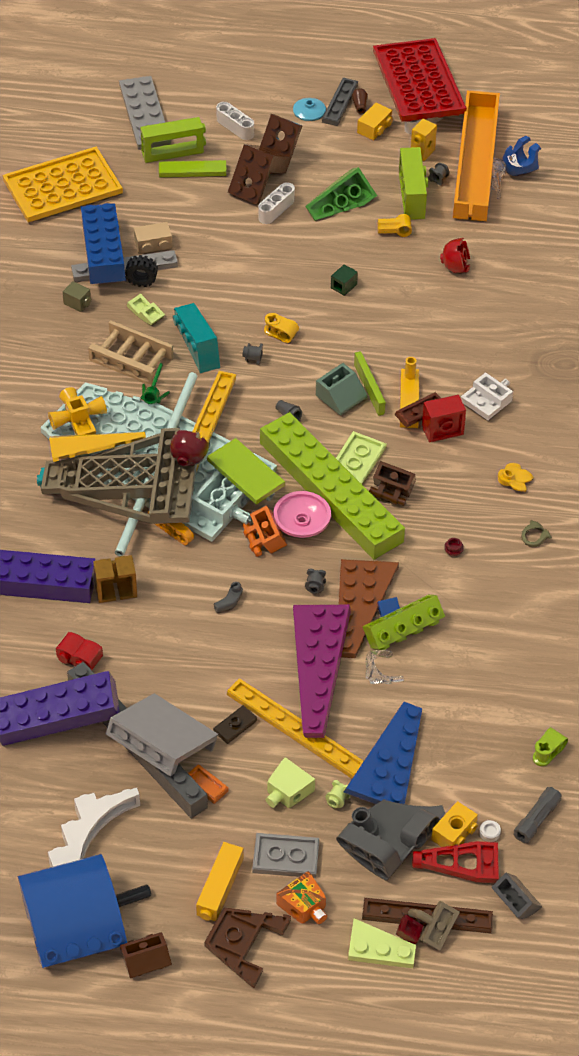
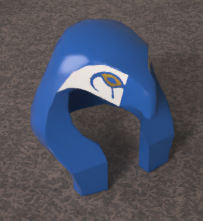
[502,136,541,176]

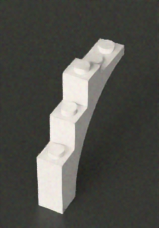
[48,788,140,867]

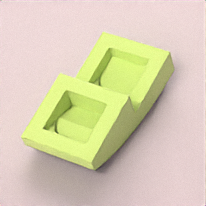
[127,294,165,325]

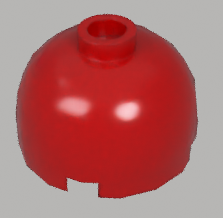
[440,238,470,273]

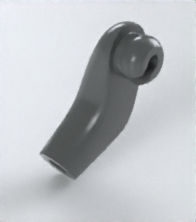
[214,582,243,613]

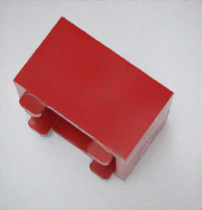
[422,394,466,443]

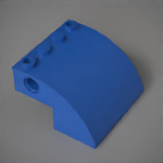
[17,854,127,968]

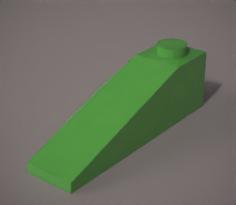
[305,167,377,220]

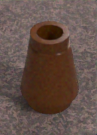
[352,88,368,114]

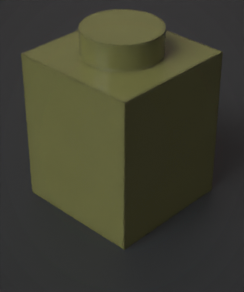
[63,281,92,312]

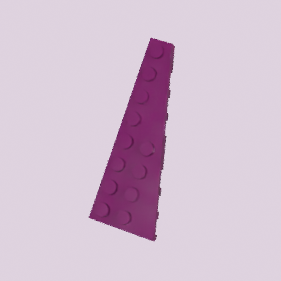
[293,605,351,738]

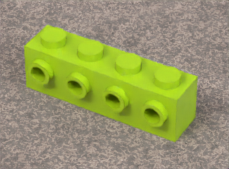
[362,594,445,651]

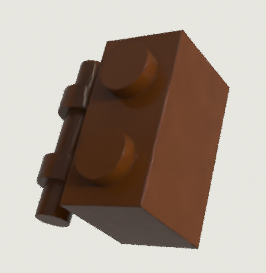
[369,461,416,506]
[120,932,172,978]

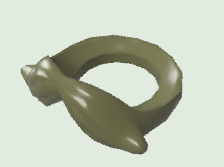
[521,520,552,547]

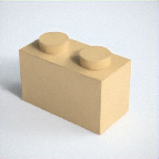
[133,222,172,254]

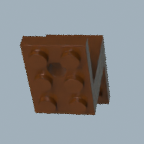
[227,114,303,205]

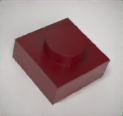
[396,915,423,944]

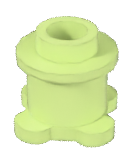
[325,780,351,808]

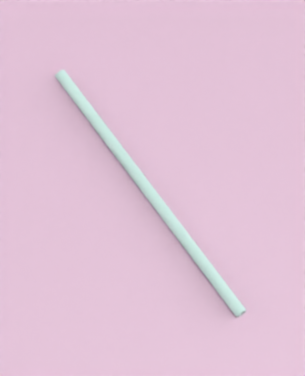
[115,372,198,557]

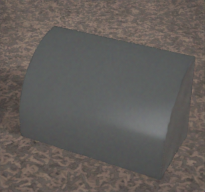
[491,872,543,919]

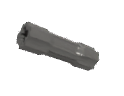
[513,787,562,843]

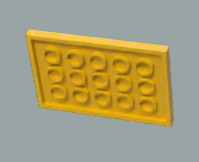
[2,146,123,222]

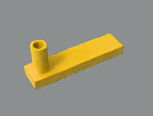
[400,357,419,428]

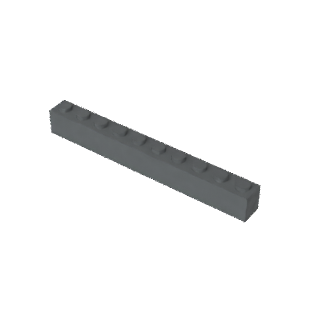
[67,662,208,819]

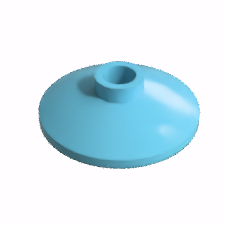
[293,98,326,121]

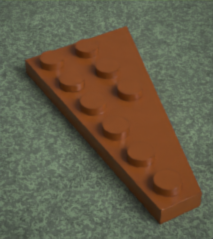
[338,559,399,658]

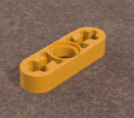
[147,511,194,545]

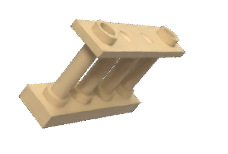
[88,320,173,385]

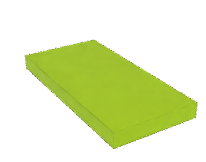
[207,438,285,505]

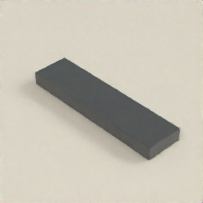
[322,78,358,126]

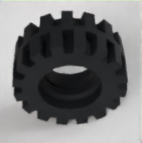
[125,255,158,287]

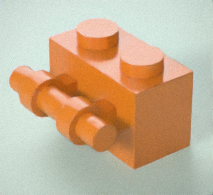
[243,505,287,557]

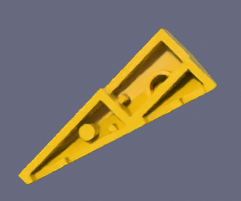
[49,432,146,462]

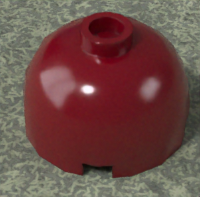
[170,430,209,466]

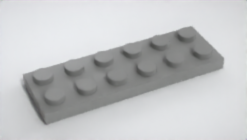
[119,76,171,150]

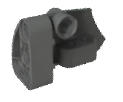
[336,799,445,880]

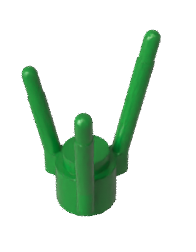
[141,363,170,404]

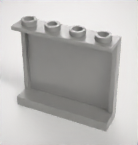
[106,693,218,776]

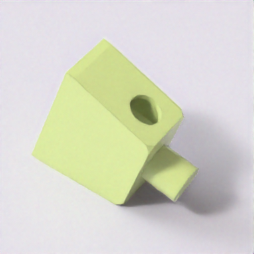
[265,757,315,808]

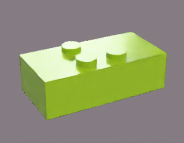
[399,147,428,220]

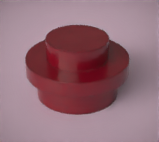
[444,538,464,556]

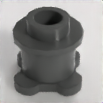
[428,163,450,186]
[242,343,263,365]
[305,569,326,594]

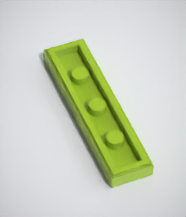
[159,160,227,178]
[354,351,386,416]

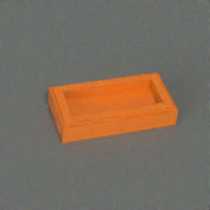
[188,764,229,804]

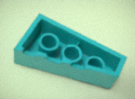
[173,303,221,373]

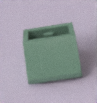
[316,363,367,416]

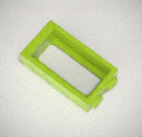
[140,117,206,163]

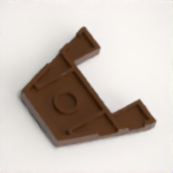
[204,908,291,988]

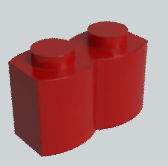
[56,632,103,670]

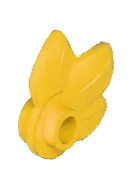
[498,463,534,492]

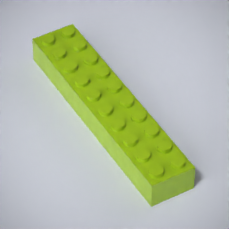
[260,412,405,560]

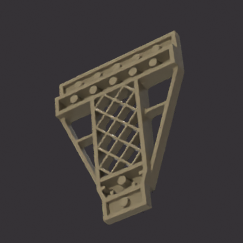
[41,428,200,524]

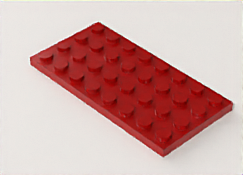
[373,38,467,122]

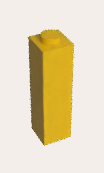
[196,842,244,922]

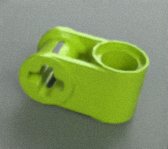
[533,727,568,767]

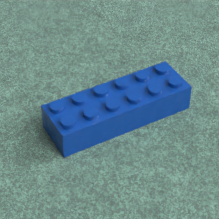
[81,203,126,284]

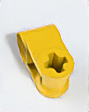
[264,313,299,343]

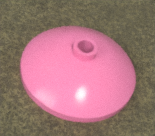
[273,491,331,538]

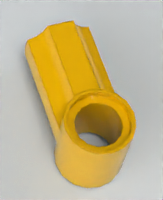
[377,214,412,237]

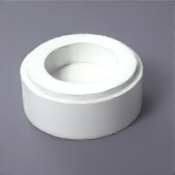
[479,820,501,842]

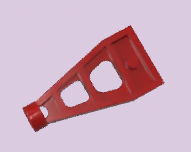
[412,841,499,883]

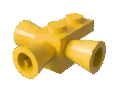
[48,387,107,435]

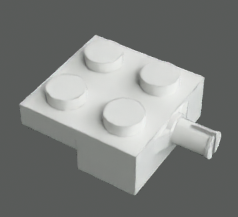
[461,372,513,420]

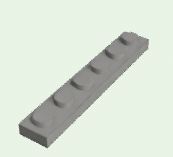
[71,250,178,282]

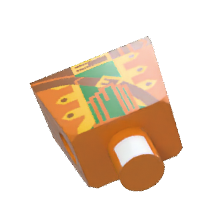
[276,871,327,924]

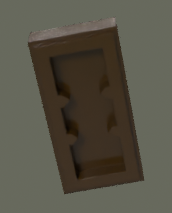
[213,705,257,744]

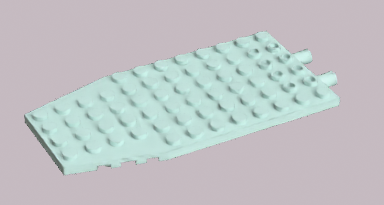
[41,382,277,542]

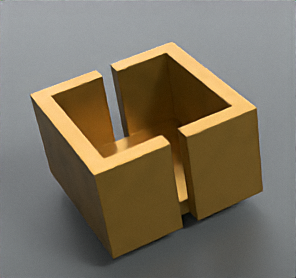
[93,555,137,603]

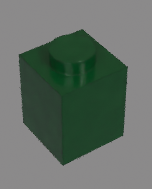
[331,264,358,296]

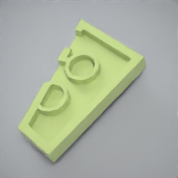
[348,918,416,968]

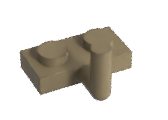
[408,901,460,951]

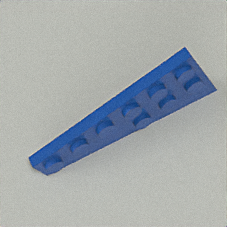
[343,702,422,804]

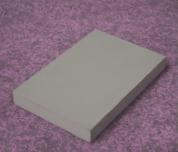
[252,833,319,878]

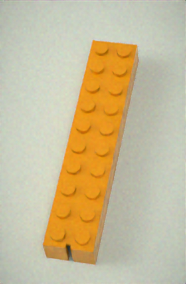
[453,90,500,221]

